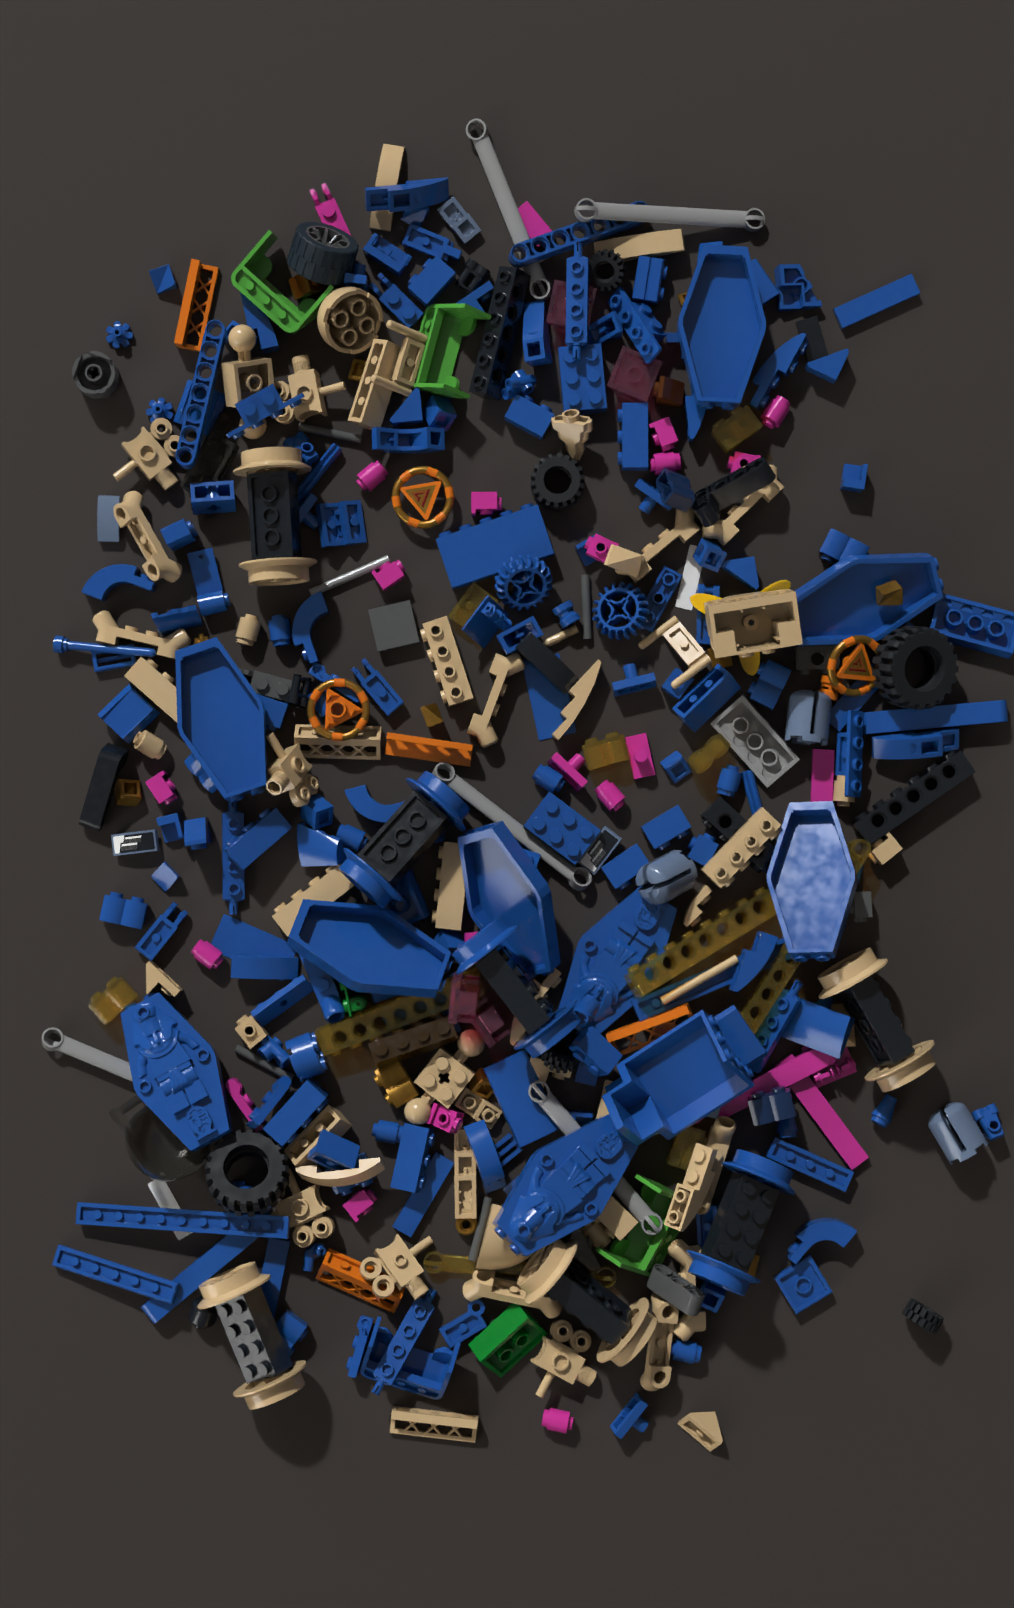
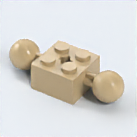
[221,324,275,439]
[404,1029,485,1125]

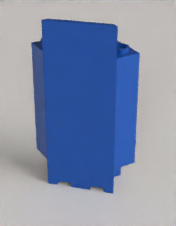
[602,1004,769,1146]

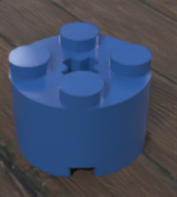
[285,1032,328,1082]

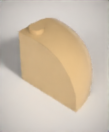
[476,1204,536,1270]

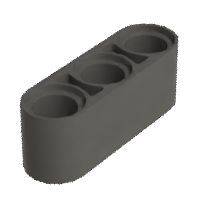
[646,1264,706,1316]

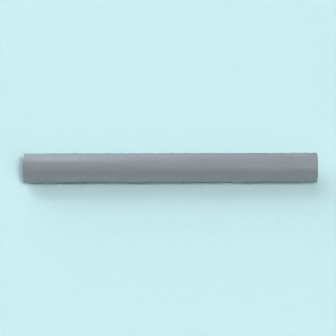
[309,555,391,596]

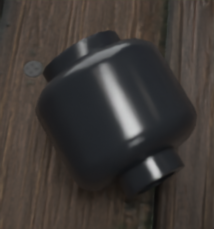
[188,1296,218,1330]

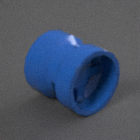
[552,600,581,629]

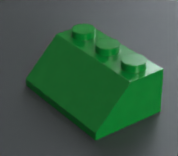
[468,1303,548,1378]

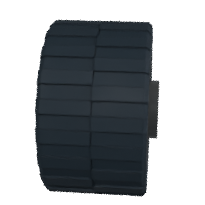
[287,222,359,286]

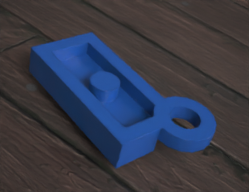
[439,1299,487,1348]

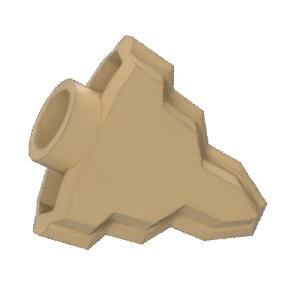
[551,409,593,460]

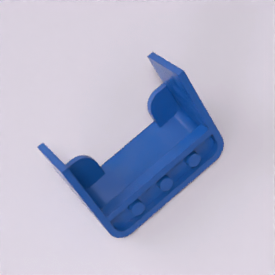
[360,1316,460,1400]

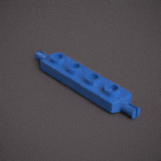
[565,243,589,360]
[222,800,245,915]
[749,980,803,1073]
[371,1287,437,1396]

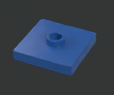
[773,1254,833,1314]

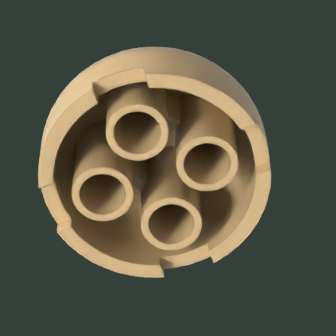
[317,286,383,354]

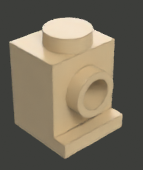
[867,832,903,865]
[235,1014,269,1049]

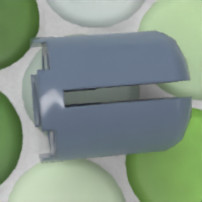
[784,690,832,746]
[635,850,698,905]
[928,1102,988,1165]

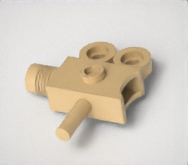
[274,355,346,424]
[113,418,180,491]
[266,732,319,807]
[266,1168,335,1247]
[359,1234,433,1300]
[530,1319,597,1398]

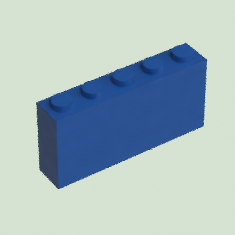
[436,503,554,590]

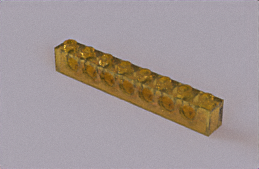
[623,886,777,998]
[314,967,486,1057]

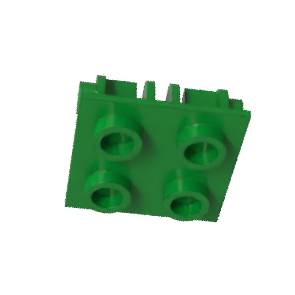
[339,982,367,1017]

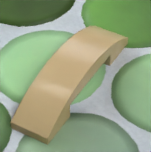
[369,143,405,232]
[296,1157,386,1187]

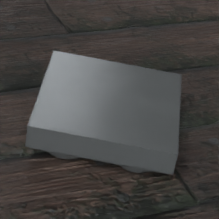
[368,600,420,652]

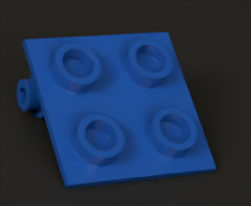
[461,595,512,649]

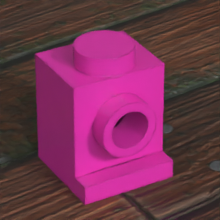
[648,417,678,453]
[727,451,761,473]
[471,492,502,516]
[584,533,619,564]
[371,560,406,592]
[145,770,177,805]
[426,1103,464,1134]
[343,1187,378,1222]

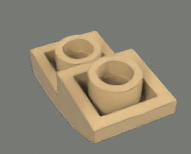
[683,885,712,927]
[453,1086,502,1129]

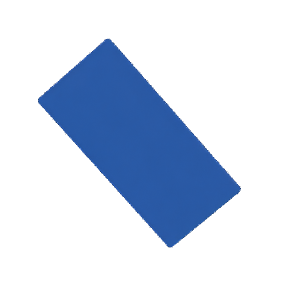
[523,653,576,740]
[211,914,296,981]

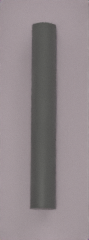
[298,423,363,444]
[581,574,592,640]
[234,1045,295,1081]
[468,1196,493,1262]

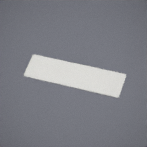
[675,545,702,610]
[148,1176,193,1240]

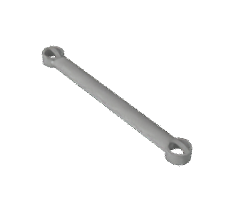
[466,118,553,300]
[574,198,765,232]
[432,762,592,891]
[42,1027,133,1082]
[528,1080,663,1235]

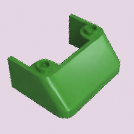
[231,230,336,334]
[412,303,491,399]
[595,1174,679,1277]

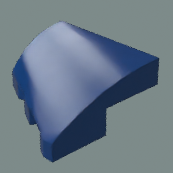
[774,264,822,311]
[151,605,203,637]
[297,822,346,867]

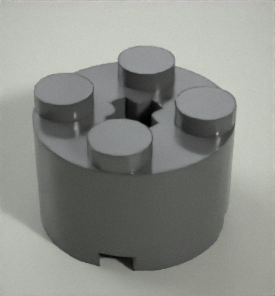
[72,351,119,399]

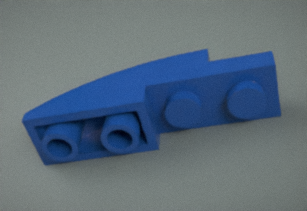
[364,177,449,212]
[750,333,809,412]
[872,726,959,760]

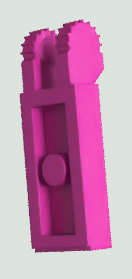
[309,183,352,237]
[225,1077,266,1132]

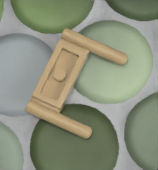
[370,320,427,397]
[638,615,712,689]

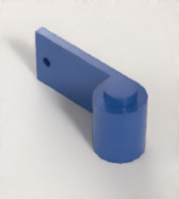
[187,548,231,617]

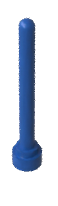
[53,635,156,657]

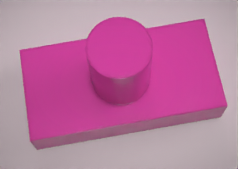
[625,733,655,779]
[547,752,588,792]

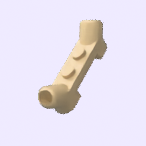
[702,465,785,546]
[113,491,183,583]
[615,508,701,583]
[92,610,191,659]
[467,652,525,748]
[697,1116,736,1215]
[668,1239,706,1341]
[463,1269,562,1318]
[640,1293,679,1391]

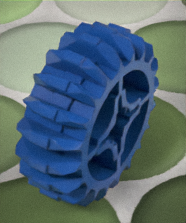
[495,554,553,611]
[592,582,650,641]

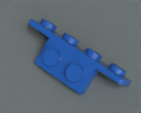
[607,287,666,364]
[226,384,305,440]
[835,710,864,798]

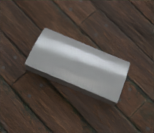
[710,694,800,788]

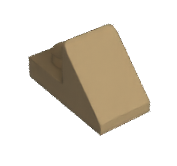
[146,961,183,997]
[530,1056,572,1088]

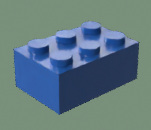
[558,343,607,415]
[523,791,601,865]
[263,1078,329,1146]

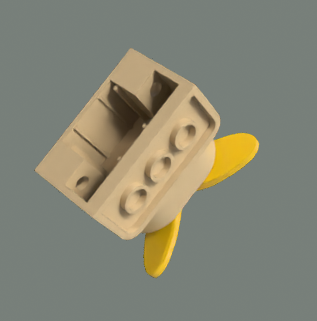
[690,580,803,676]

